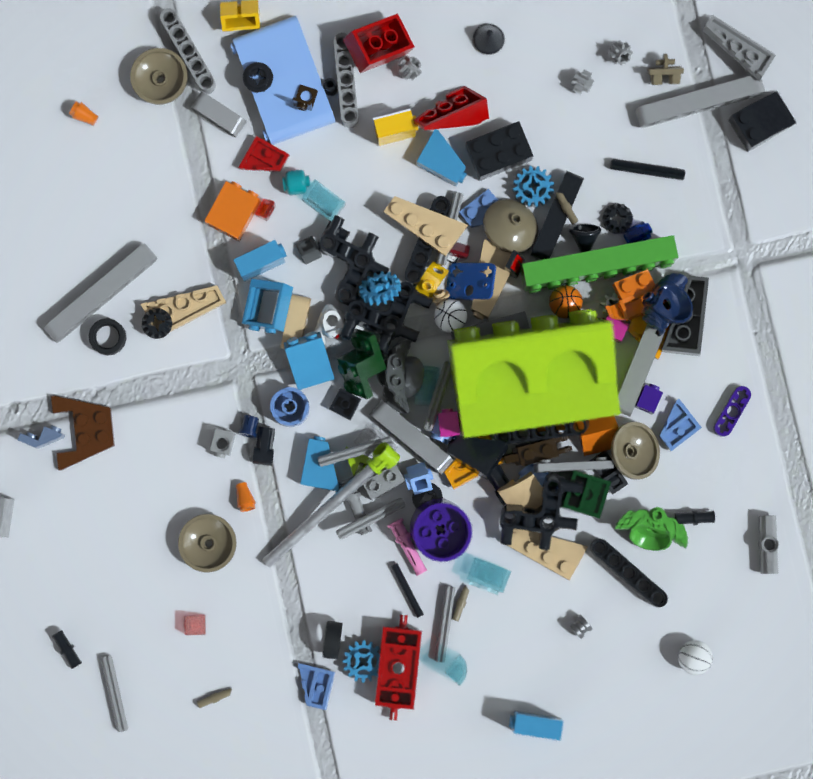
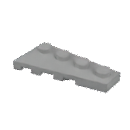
[702,15,776,81]

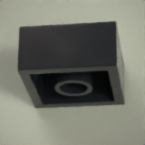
[329,388,362,421]

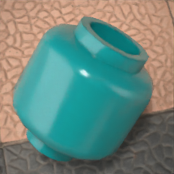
[282,170,310,195]

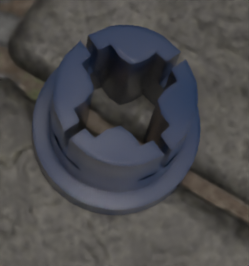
[238,415,259,438]

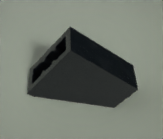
[447,436,508,480]

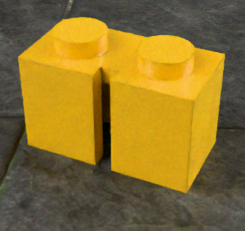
[220,0,260,32]

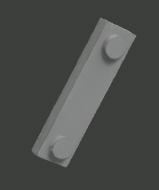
[534,457,614,473]

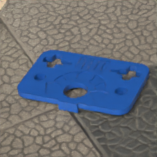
[446,263,496,300]

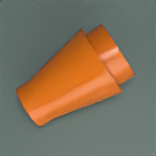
[69,101,99,126]
[236,482,256,512]

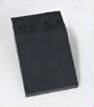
[728,91,797,152]

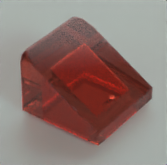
[255,199,276,221]
[185,615,206,635]

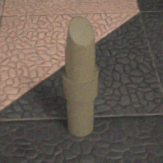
[555,192,578,225]
[452,585,469,622]
[197,688,232,708]

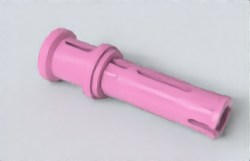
[387,518,427,576]

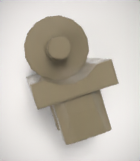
[647,54,684,85]

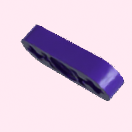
[714,386,751,437]

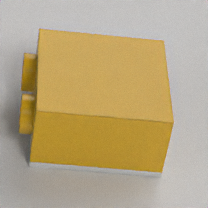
[373,109,418,146]

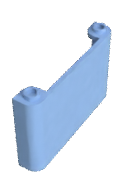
[230,15,335,145]

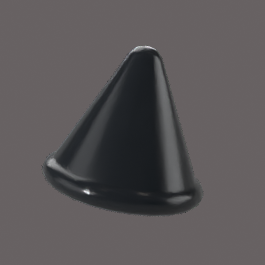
[473,24,505,55]
[569,224,601,253]

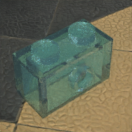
[466,557,511,595]

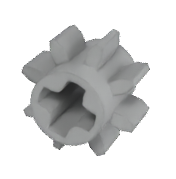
[608,41,633,65]
[398,56,422,80]
[571,69,594,94]

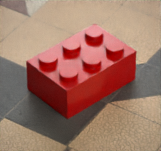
[343,13,415,73]

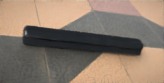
[610,159,685,180]

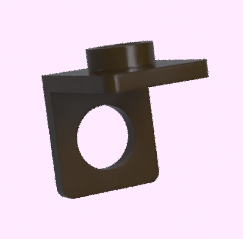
[292,85,318,111]

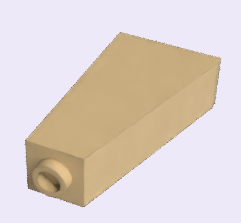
[471,239,512,320]

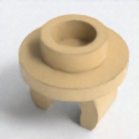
[432,289,450,306]

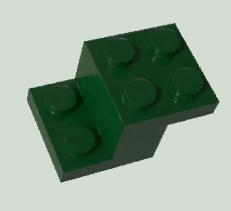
[337,328,386,399]
[548,470,611,519]

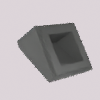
[295,236,322,264]

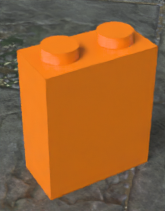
[204,181,261,242]

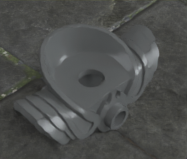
[377,340,424,413]

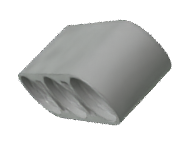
[191,92,247,137]

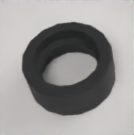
[88,318,127,356]
[322,621,343,659]

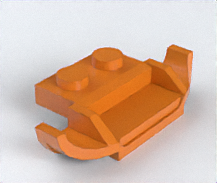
[605,269,667,321]

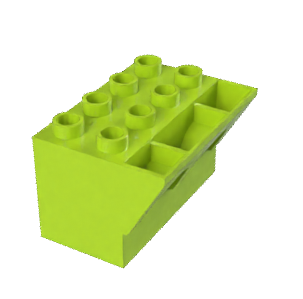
[447,309,621,438]

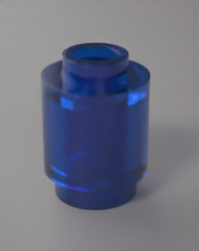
[623,221,653,244]

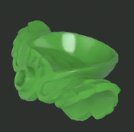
[614,507,688,551]

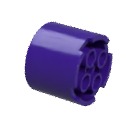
[410,499,472,562]

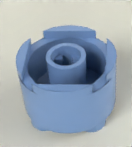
[270,387,310,427]

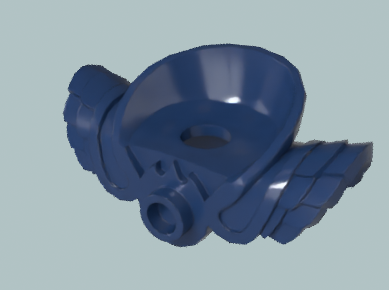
[642,273,693,337]

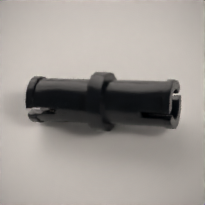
[675,510,715,525]
[52,630,82,669]

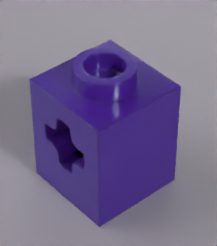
[635,384,663,415]

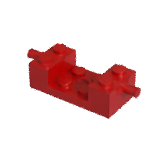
[375,615,422,720]

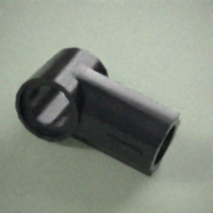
[253,427,275,466]
[488,465,509,506]

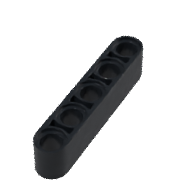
[531,171,584,260]
[404,196,450,286]
[494,420,589,444]
[590,539,668,607]

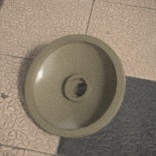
[130,48,188,105]
[483,199,538,253]
[611,422,660,480]
[178,514,237,572]

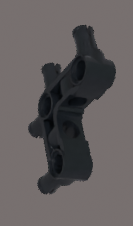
[318,215,389,306]
[340,281,433,355]
[500,473,583,550]

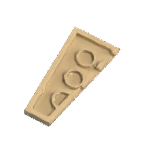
[383,196,468,257]
[141,285,226,333]
[507,529,588,580]

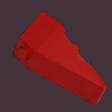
[413,86,489,130]

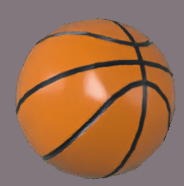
[549,285,583,319]

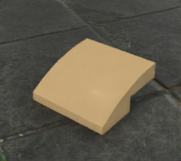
[497,472,543,509]

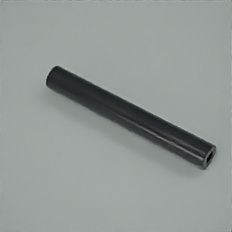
[391,563,424,618]

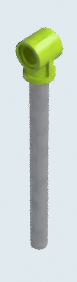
[262,442,400,568]

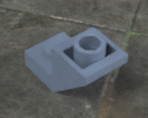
[18,425,65,449]

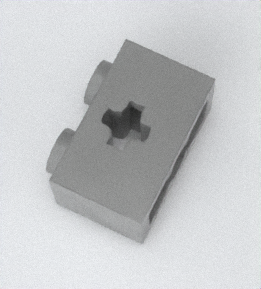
[363,465,405,500]

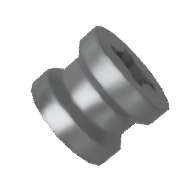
[569,614,593,639]

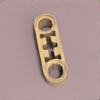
[281,294,311,349]

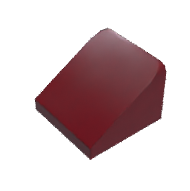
[449,242,470,260]

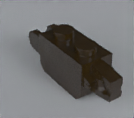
[503,436,573,466]

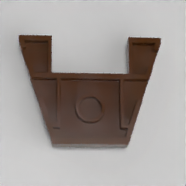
[51,396,115,471]

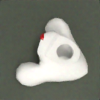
[314,304,364,345]

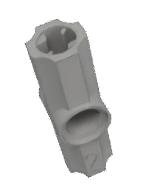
[758,516,779,574]

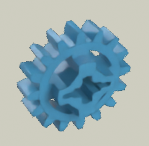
[513,166,554,208]
[359,271,401,306]
[343,640,380,683]

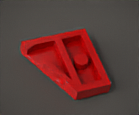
[238,136,290,172]

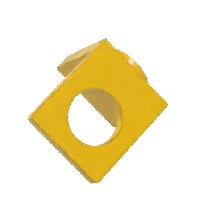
[416,261,449,297]

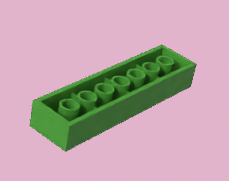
[520,235,679,293]

